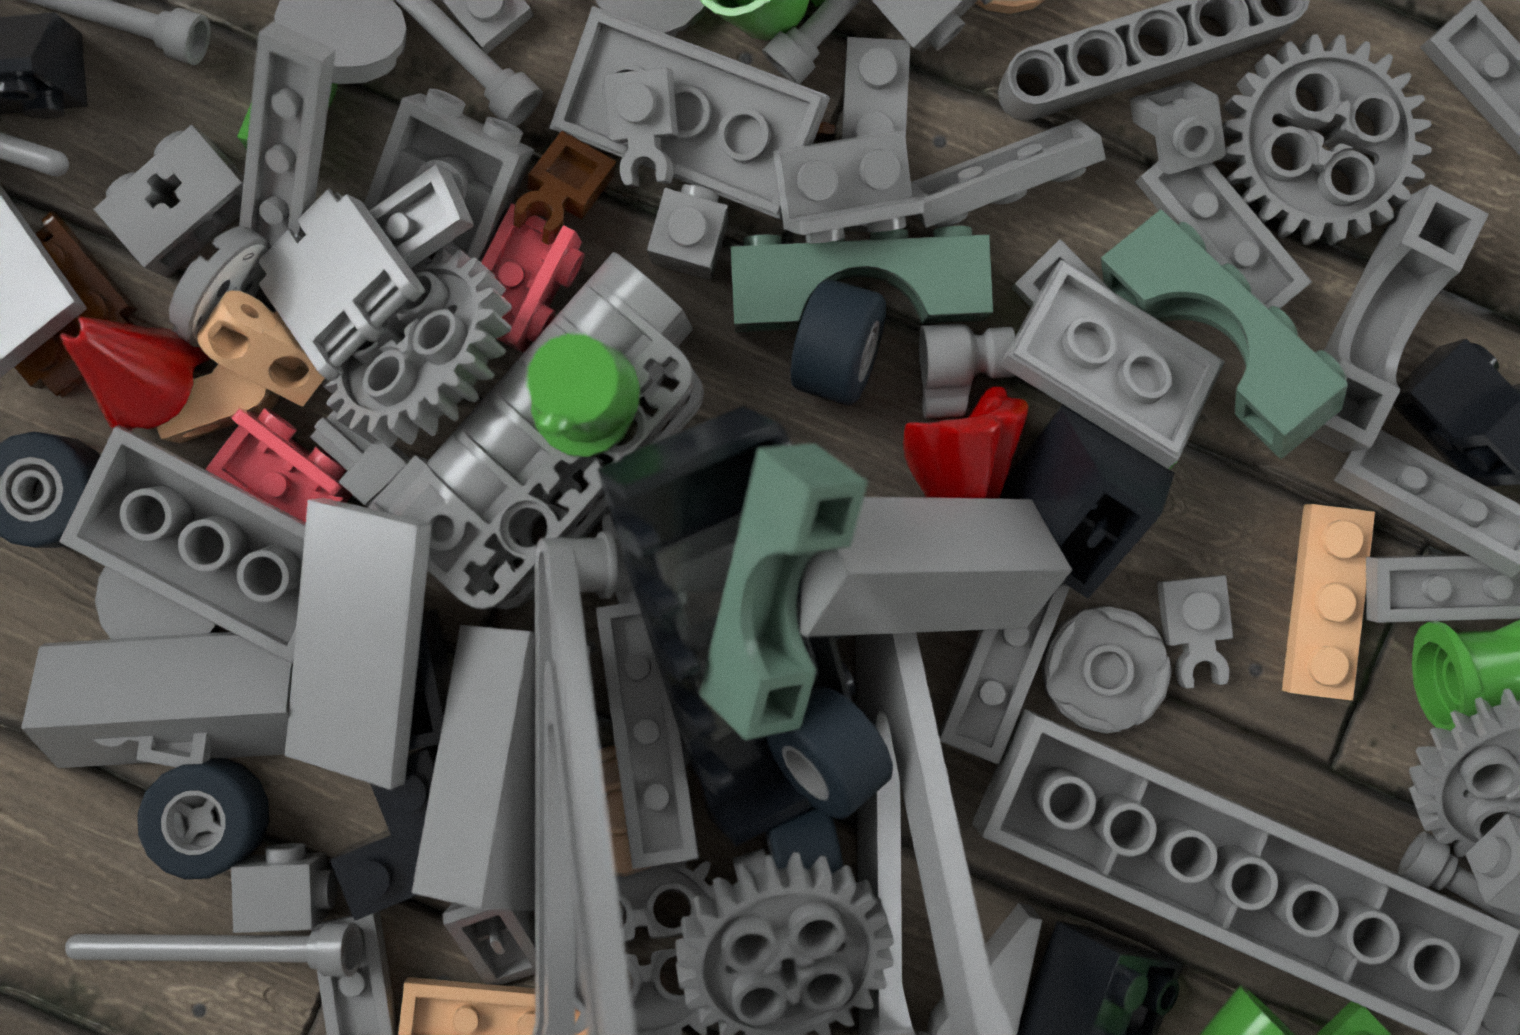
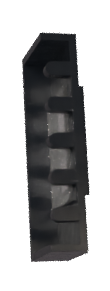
[597,406,856,846]

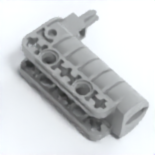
[310,252,704,609]

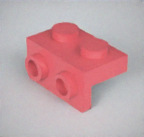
[481,203,585,353]
[205,407,353,522]

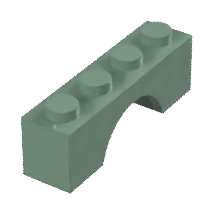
[1101,209,1348,459]
[731,226,993,332]
[699,443,868,740]

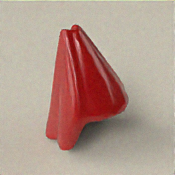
[61,317,211,432]
[903,387,1029,498]

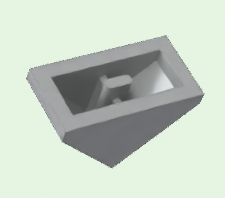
[443,902,535,985]

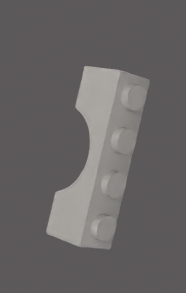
[1310,184,1489,453]

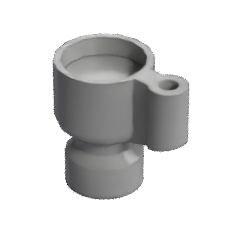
[919,324,1015,419]

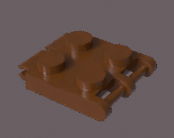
[14,211,137,398]

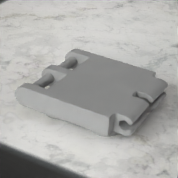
[258,188,425,382]

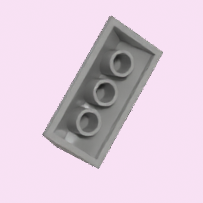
[59,426,306,664]
[800,497,1072,636]
[412,625,591,911]
[21,632,293,768]

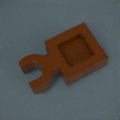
[513,131,616,245]

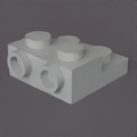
[364,88,534,262]

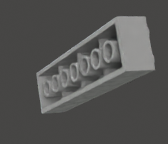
[972,708,1520,1035]

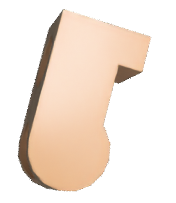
[197,290,325,407]
[157,364,280,443]

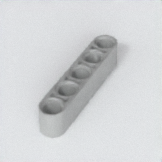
[998,0,1310,121]

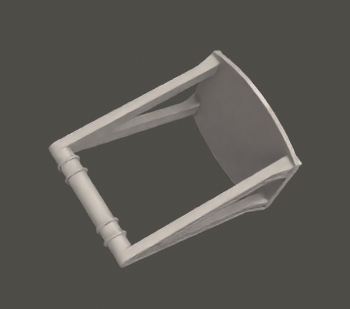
[532,531,1015,1035]

